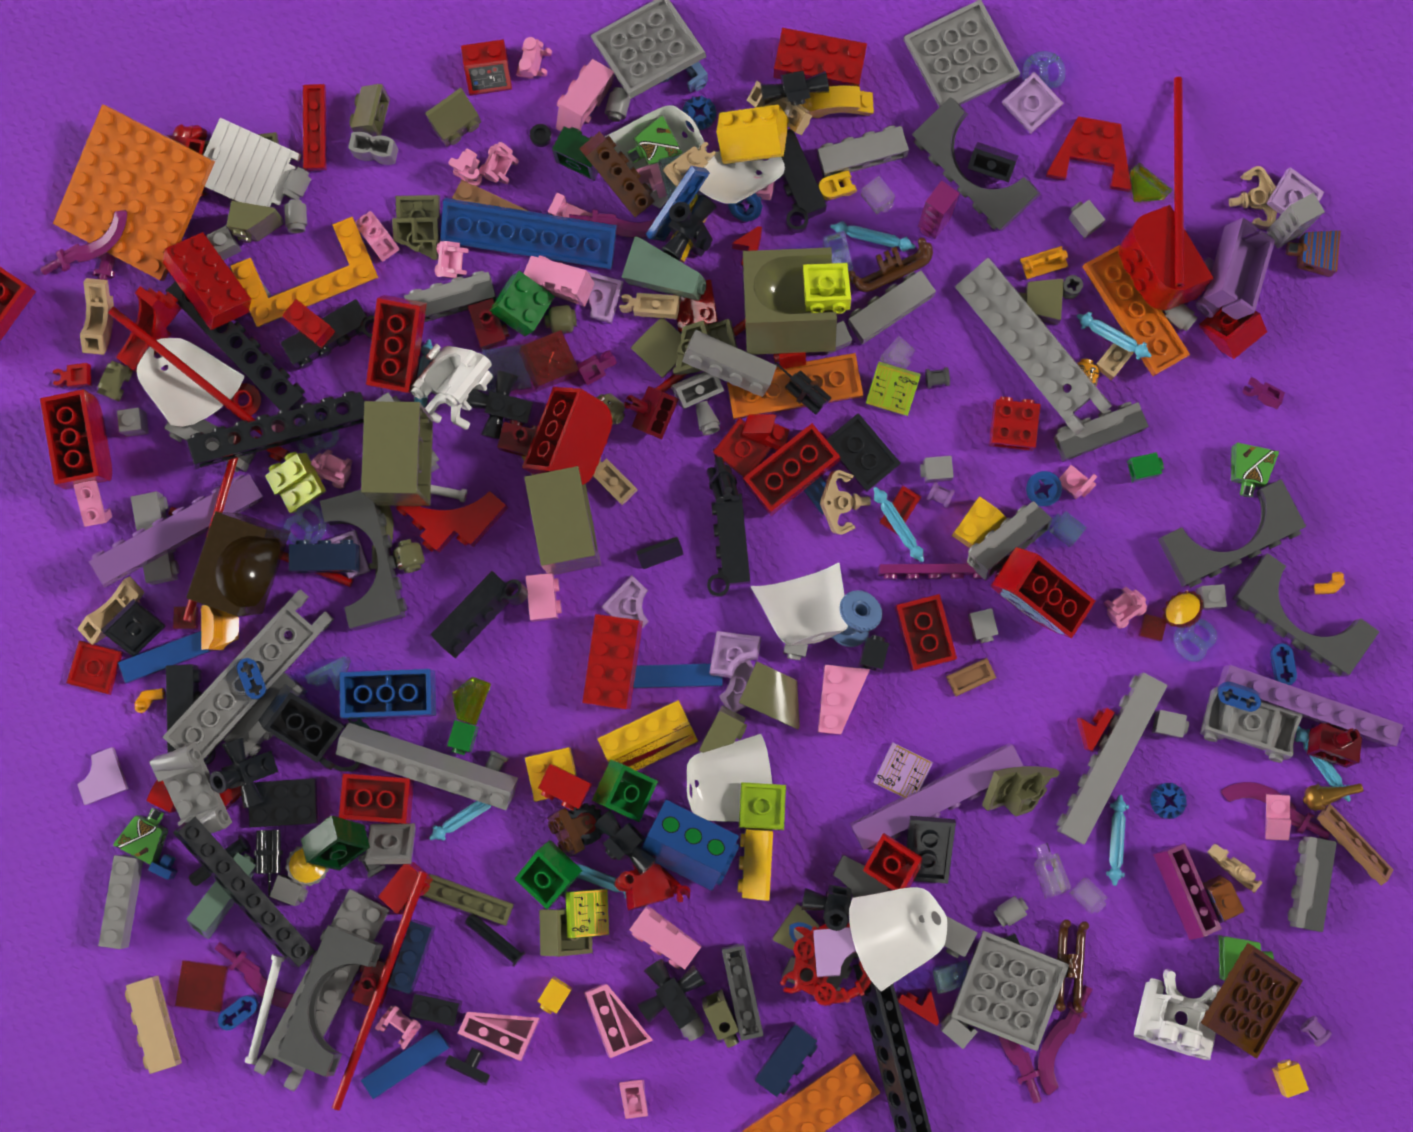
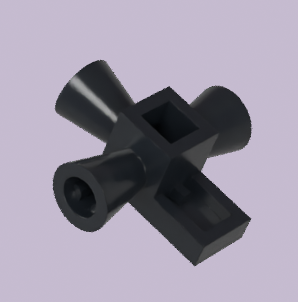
[760,70,829,106]
[662,195,717,261]
[466,370,534,439]
[210,737,278,808]
[594,810,657,876]
[801,884,852,931]
[637,959,706,1029]

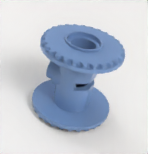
[832,590,882,647]

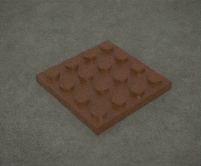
[1200,943,1303,1059]

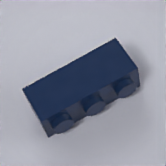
[289,540,360,573]
[388,919,436,994]
[755,1022,818,1097]

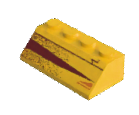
[597,700,698,771]

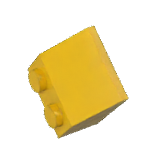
[952,496,1007,548]

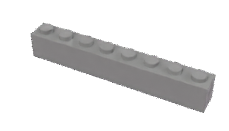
[1056,672,1168,845]
[336,723,518,810]

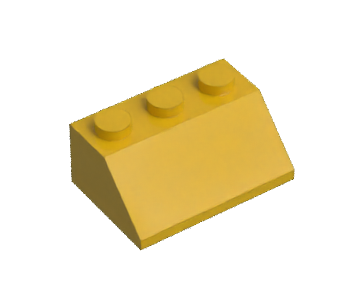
[716,104,789,164]
[738,829,773,901]

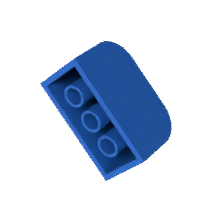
[340,669,436,719]

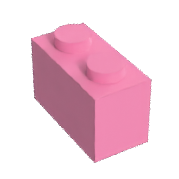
[526,573,562,622]

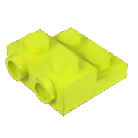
[803,263,851,314]
[265,452,326,513]

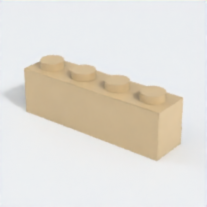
[125,975,182,1074]

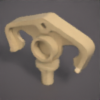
[1229,166,1277,230]
[820,470,871,535]
[1207,844,1263,893]

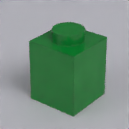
[1127,452,1164,483]
[447,720,479,755]

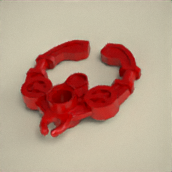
[780,923,872,1007]

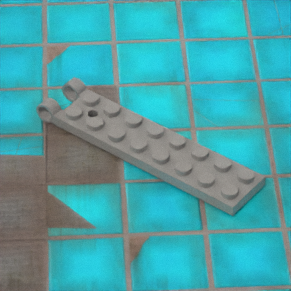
[955,258,1112,435]
[163,589,334,760]
[254,889,391,1092]

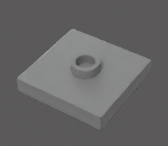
[365,823,416,865]

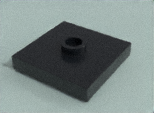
[101,599,166,657]

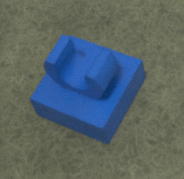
[148,854,178,880]

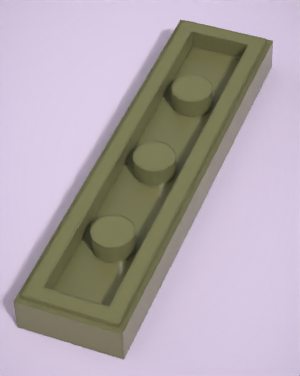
[423,874,514,926]

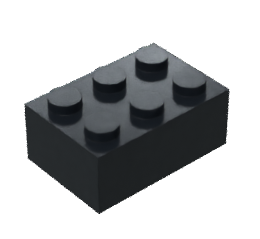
[258,684,344,763]

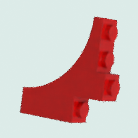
[116,286,182,373]
[395,491,508,553]

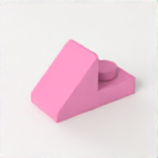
[1265,794,1291,840]
[619,1080,648,1119]

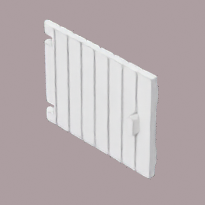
[204,118,301,207]

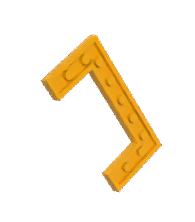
[230,217,379,327]

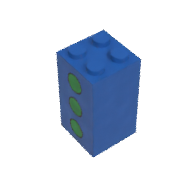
[642,800,739,891]

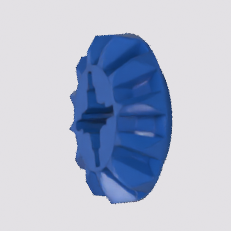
[682,95,716,130]
[728,193,763,222]
[1026,471,1062,506]
[1150,783,1187,819]

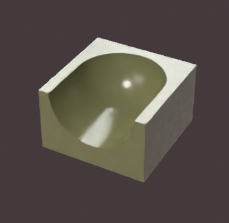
[743,247,837,355]
[361,401,433,506]
[524,466,601,575]

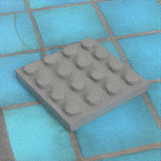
[591,0,706,99]
[903,0,1020,107]
[951,930,1069,1051]

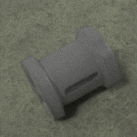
[1063,275,1083,299]
[925,367,950,389]
[485,750,508,772]
[357,853,386,878]

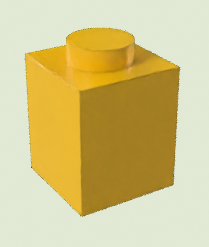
[537,976,573,1014]
[1272,1059,1309,1098]

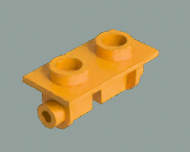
[1020,246,1068,279]

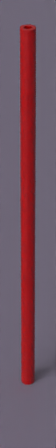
[1174,77,1184,288]
[332,870,428,1111]

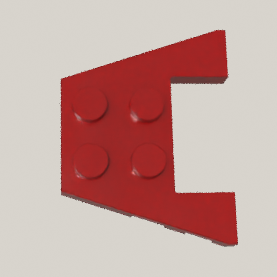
[1046,116,1131,192]

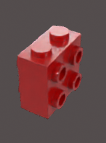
[989,396,1040,451]

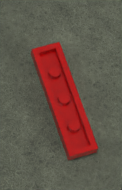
[303,84,327,171]

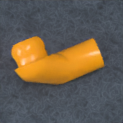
[1314,572,1345,595]
[134,688,165,713]

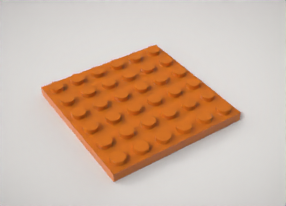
[53,104,215,281]

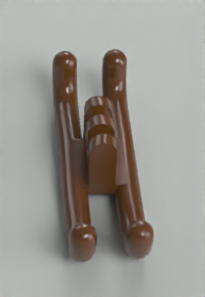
[848,238,933,292]
[1055,919,1089,1014]

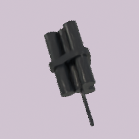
[775,362,832,415]
[707,449,740,504]
[254,830,283,897]

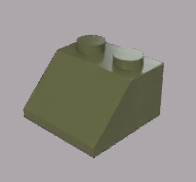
[349,84,390,137]
[425,87,481,147]
[226,201,284,243]
[699,706,747,753]
[539,908,593,957]

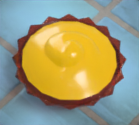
[1162,590,1203,628]

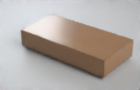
[946,658,996,697]

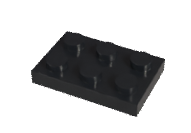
[826,413,901,492]
[249,778,318,827]
[906,816,956,884]

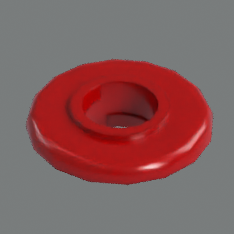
[231,383,261,416]

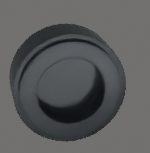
[530,124,552,147]

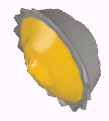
[285,847,329,886]

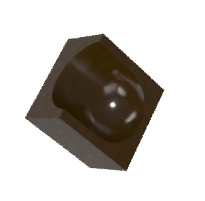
[186,511,290,616]

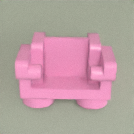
[516,37,552,79]
[479,142,519,184]
[448,149,482,186]
[435,241,469,278]
[311,449,352,489]
[1104,587,1147,629]
[375,1006,421,1049]

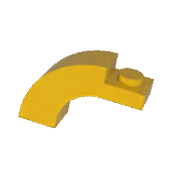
[800,86,874,118]

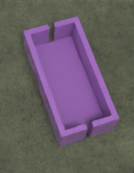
[1204,217,1275,320]

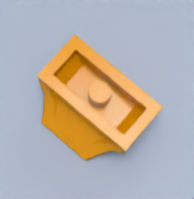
[201,605,239,651]

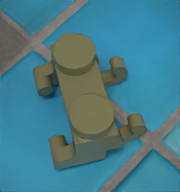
[97,361,133,402]

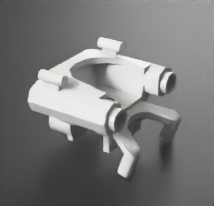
[411,344,493,430]
[1134,969,1221,1060]

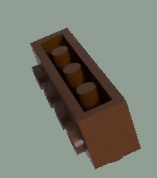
[579,131,655,218]

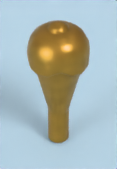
[1303,783,1364,811]

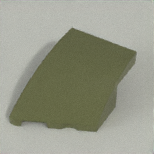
[392,195,440,260]
[673,319,738,375]
[739,662,800,730]
[982,766,1060,817]

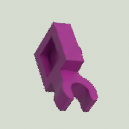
[576,350,617,386]
[1243,377,1285,409]

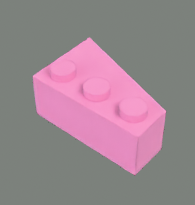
[556,59,614,131]
[524,256,595,307]
[818,665,870,735]
[629,905,701,970]
[584,983,653,1058]
[458,1012,540,1062]

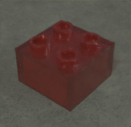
[519,330,579,392]

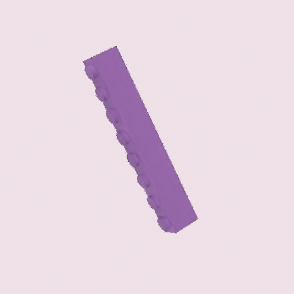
[89,474,263,588]
[1217,665,1403,747]
[850,743,1023,851]

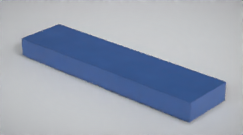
[646,166,710,241]
[118,631,210,684]
[634,664,723,688]
[361,1028,450,1099]

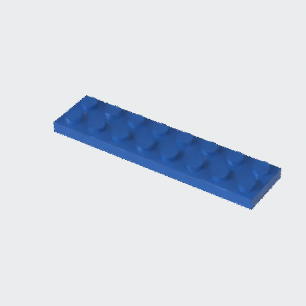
[440,198,617,269]

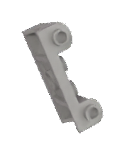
[1200,687,1303,763]
[149,741,232,834]

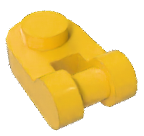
[818,171,857,200]

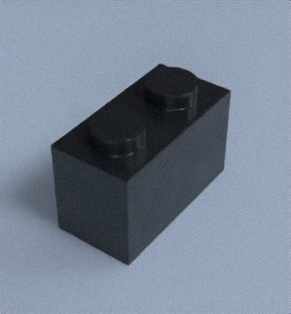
[968,142,1019,182]
[858,635,889,672]
[410,991,463,1026]

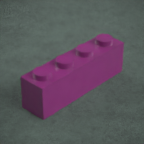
[918,180,960,239]
[1153,843,1222,940]

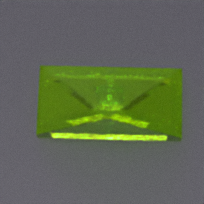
[1130,163,1172,202]
[452,677,491,725]

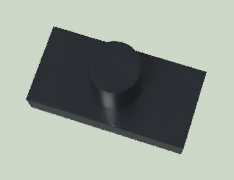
[445,1047,490,1085]

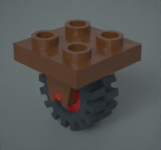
[548,803,604,857]

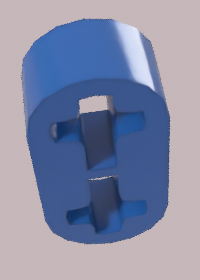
[1270,643,1297,685]
[237,658,267,700]
[1218,681,1261,712]
[218,995,259,1031]

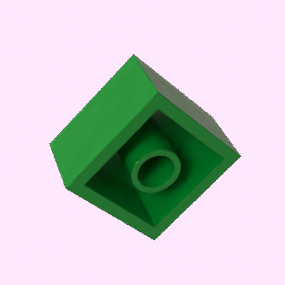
[490,271,555,337]
[592,760,658,822]
[514,840,583,909]

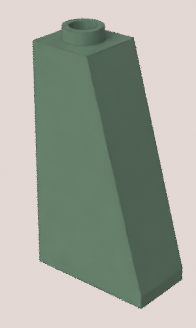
[622,236,706,301]
[186,853,256,940]

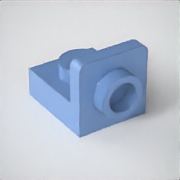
[685,61,708,93]

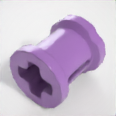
[927,482,955,508]
[1300,1016,1332,1047]

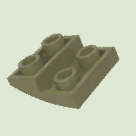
[631,318,681,378]

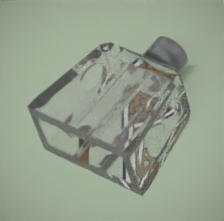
[1034,843,1071,899]

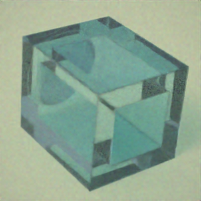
[1049,511,1087,547]

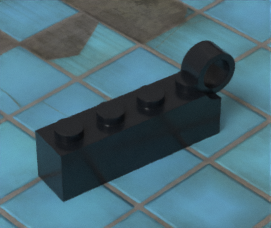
[781,129,827,233]
[280,299,375,369]
[707,493,750,597]
[430,571,528,658]
[166,664,216,765]

